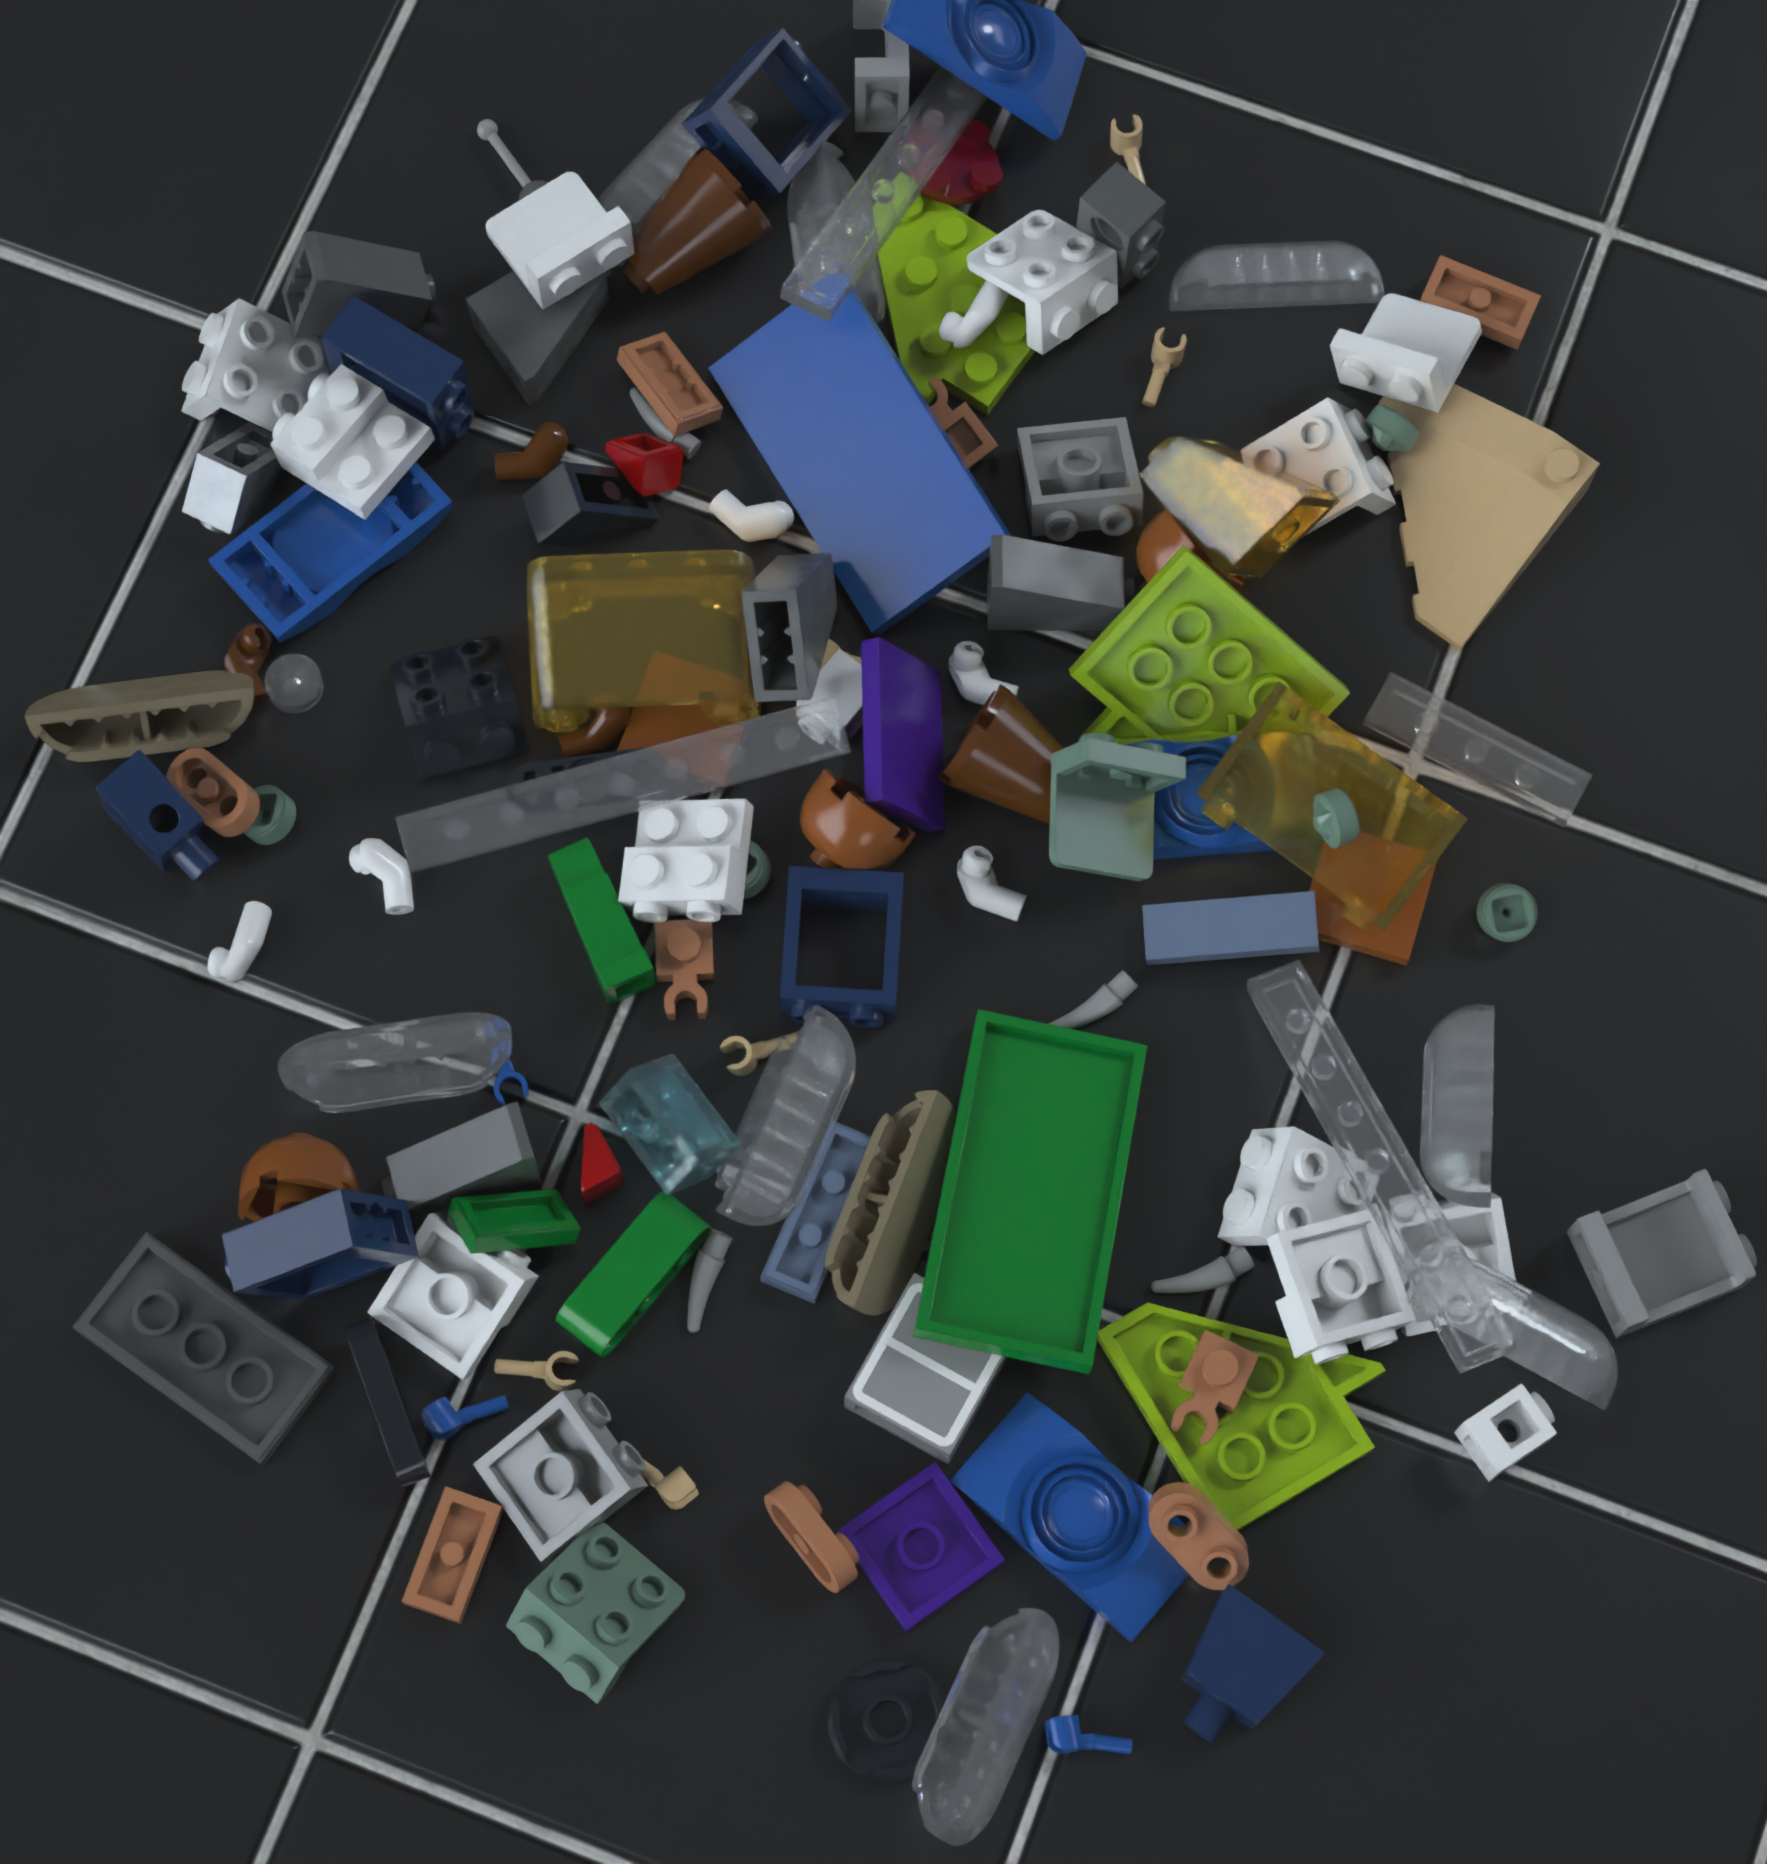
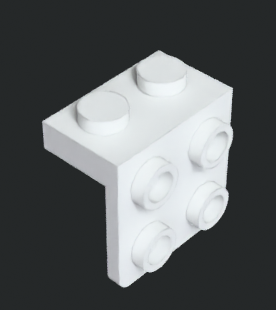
[486,172,634,310]
[967,210,1118,355]
[1330,293,1482,413]
[181,298,329,432]
[1239,398,1396,545]
[1218,1126,1379,1246]

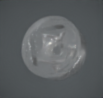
[265,654,324,713]

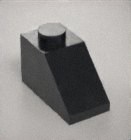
[522,462,660,548]

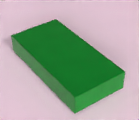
[447,1189,581,1254]

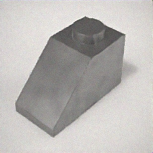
[182,423,285,535]

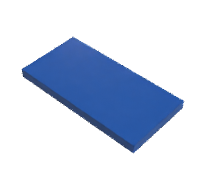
[708,270,1011,636]

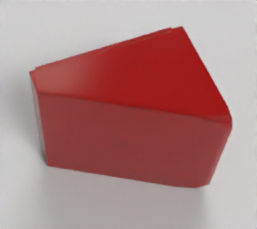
[605,432,684,496]
[581,1122,624,1205]

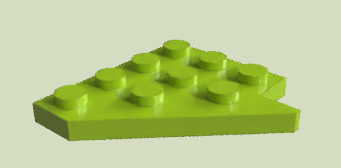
[869,175,1035,415]
[1068,545,1350,745]
[1097,1303,1386,1531]

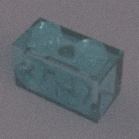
[599,1053,741,1195]

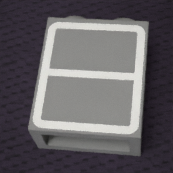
[844,1273,1008,1465]

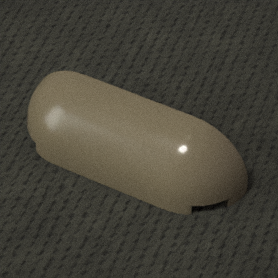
[25,670,254,762]
[825,1090,956,1316]

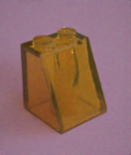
[1139,436,1340,577]

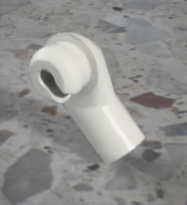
[938,280,1009,348]
[709,489,794,542]
[949,641,1019,705]
[349,838,414,915]
[957,846,1027,922]
[207,901,272,983]

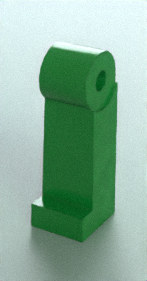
[548,837,656,1006]

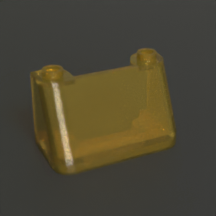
[527,550,761,733]
[1196,681,1468,933]

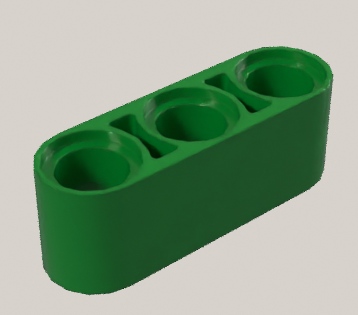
[555,1190,711,1358]

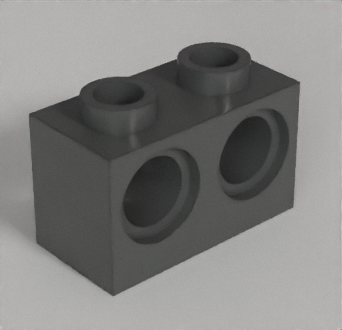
[1076,162,1166,290]

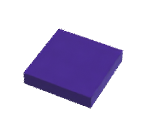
[837,1462,1005,1633]

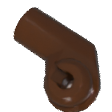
[495,421,568,481]
[224,622,273,708]
[557,691,630,758]

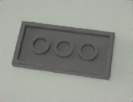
[73,1232,336,1467]

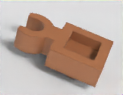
[928,377,999,470]
[655,919,714,1020]
[1170,1330,1259,1446]

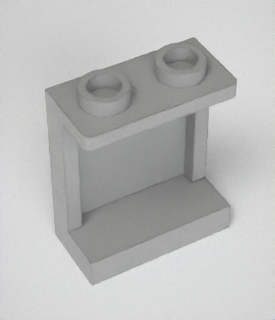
[853,0,910,132]
[1567,1169,1757,1339]

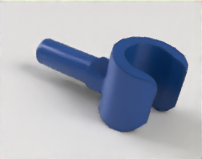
[486,1029,529,1106]
[421,1395,509,1441]
[1045,1715,1133,1754]

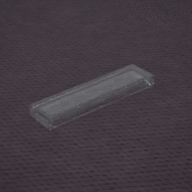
[1363,672,1592,828]

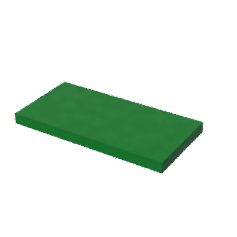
[913,1009,1148,1374]

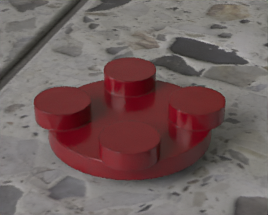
[905,119,1003,205]

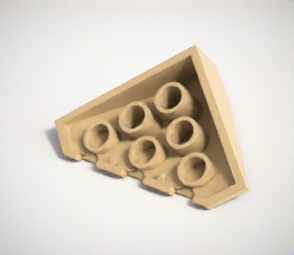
[1378,384,1600,651]

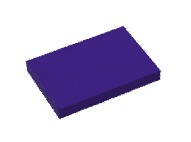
[861,637,945,833]

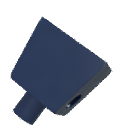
[96,749,220,883]
[1182,1584,1325,1743]

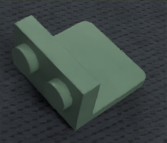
[1049,733,1186,881]
[506,1522,685,1704]

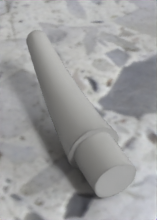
[630,387,702,459]
[1048,970,1138,1029]
[687,1229,732,1333]
[1151,1247,1254,1294]

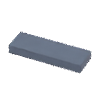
[1142,891,1319,966]
[760,1119,871,1304]

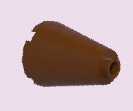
[621,147,773,295]
[937,684,1064,825]

